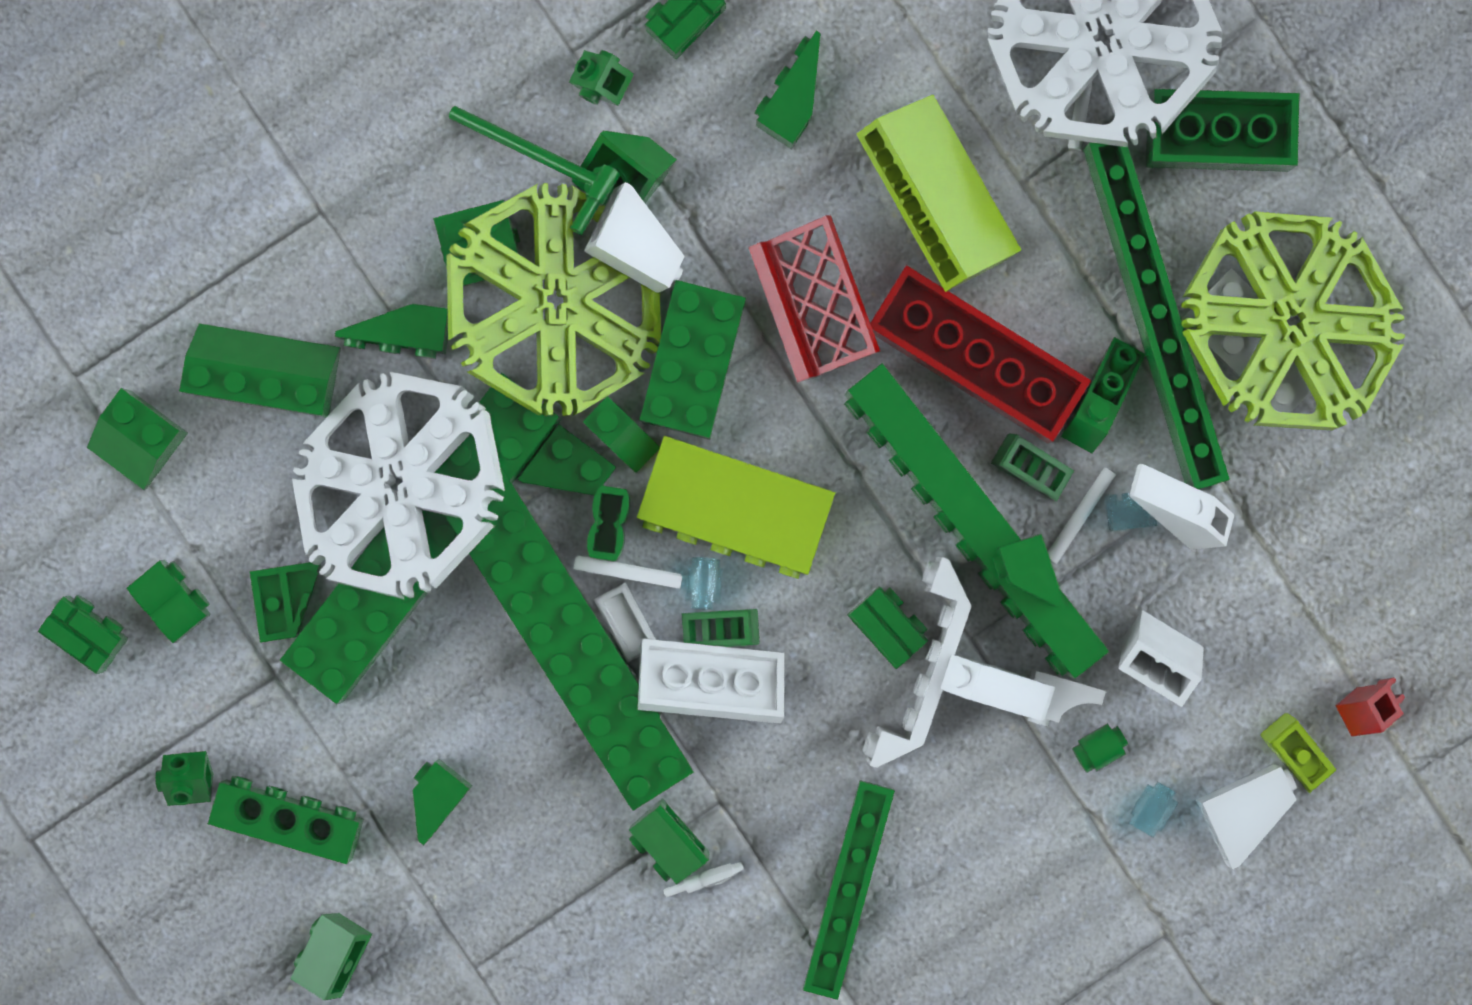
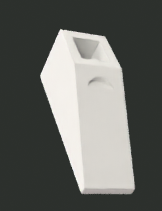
[1129,464,1234,550]

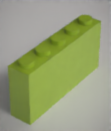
[856,94,1022,292]
[637,436,835,579]

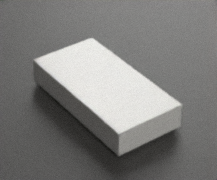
[594,582,656,663]

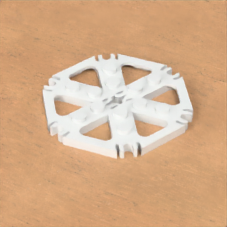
[987,0,1222,147]
[292,372,505,599]

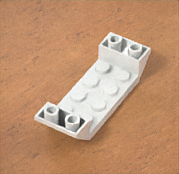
[862,557,972,768]

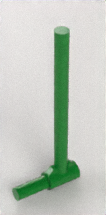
[449,106,620,235]

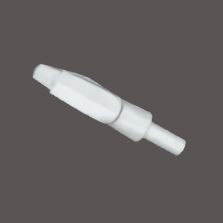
[663,862,744,897]

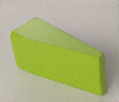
[1260,713,1336,793]

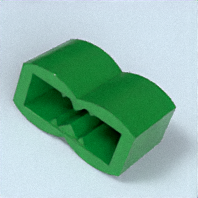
[587,485,630,561]
[126,560,211,643]

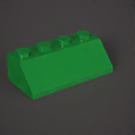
[179,323,341,418]

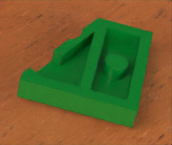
[518,424,617,496]
[249,562,321,643]

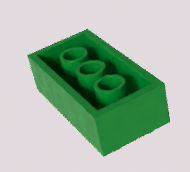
[1146,89,1300,172]
[640,280,746,440]

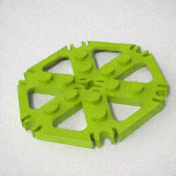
[447,183,661,416]
[1181,211,1405,431]

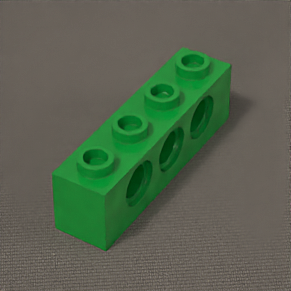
[208,776,364,864]

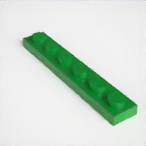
[803,780,895,1000]

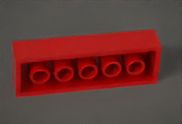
[870,265,1091,444]

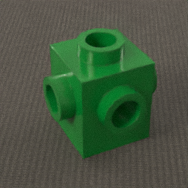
[569,50,634,106]
[155,751,214,806]

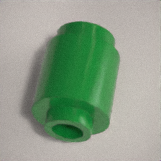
[1072,723,1128,773]

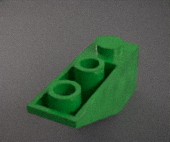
[754,30,821,150]
[335,304,448,359]
[1061,337,1145,454]

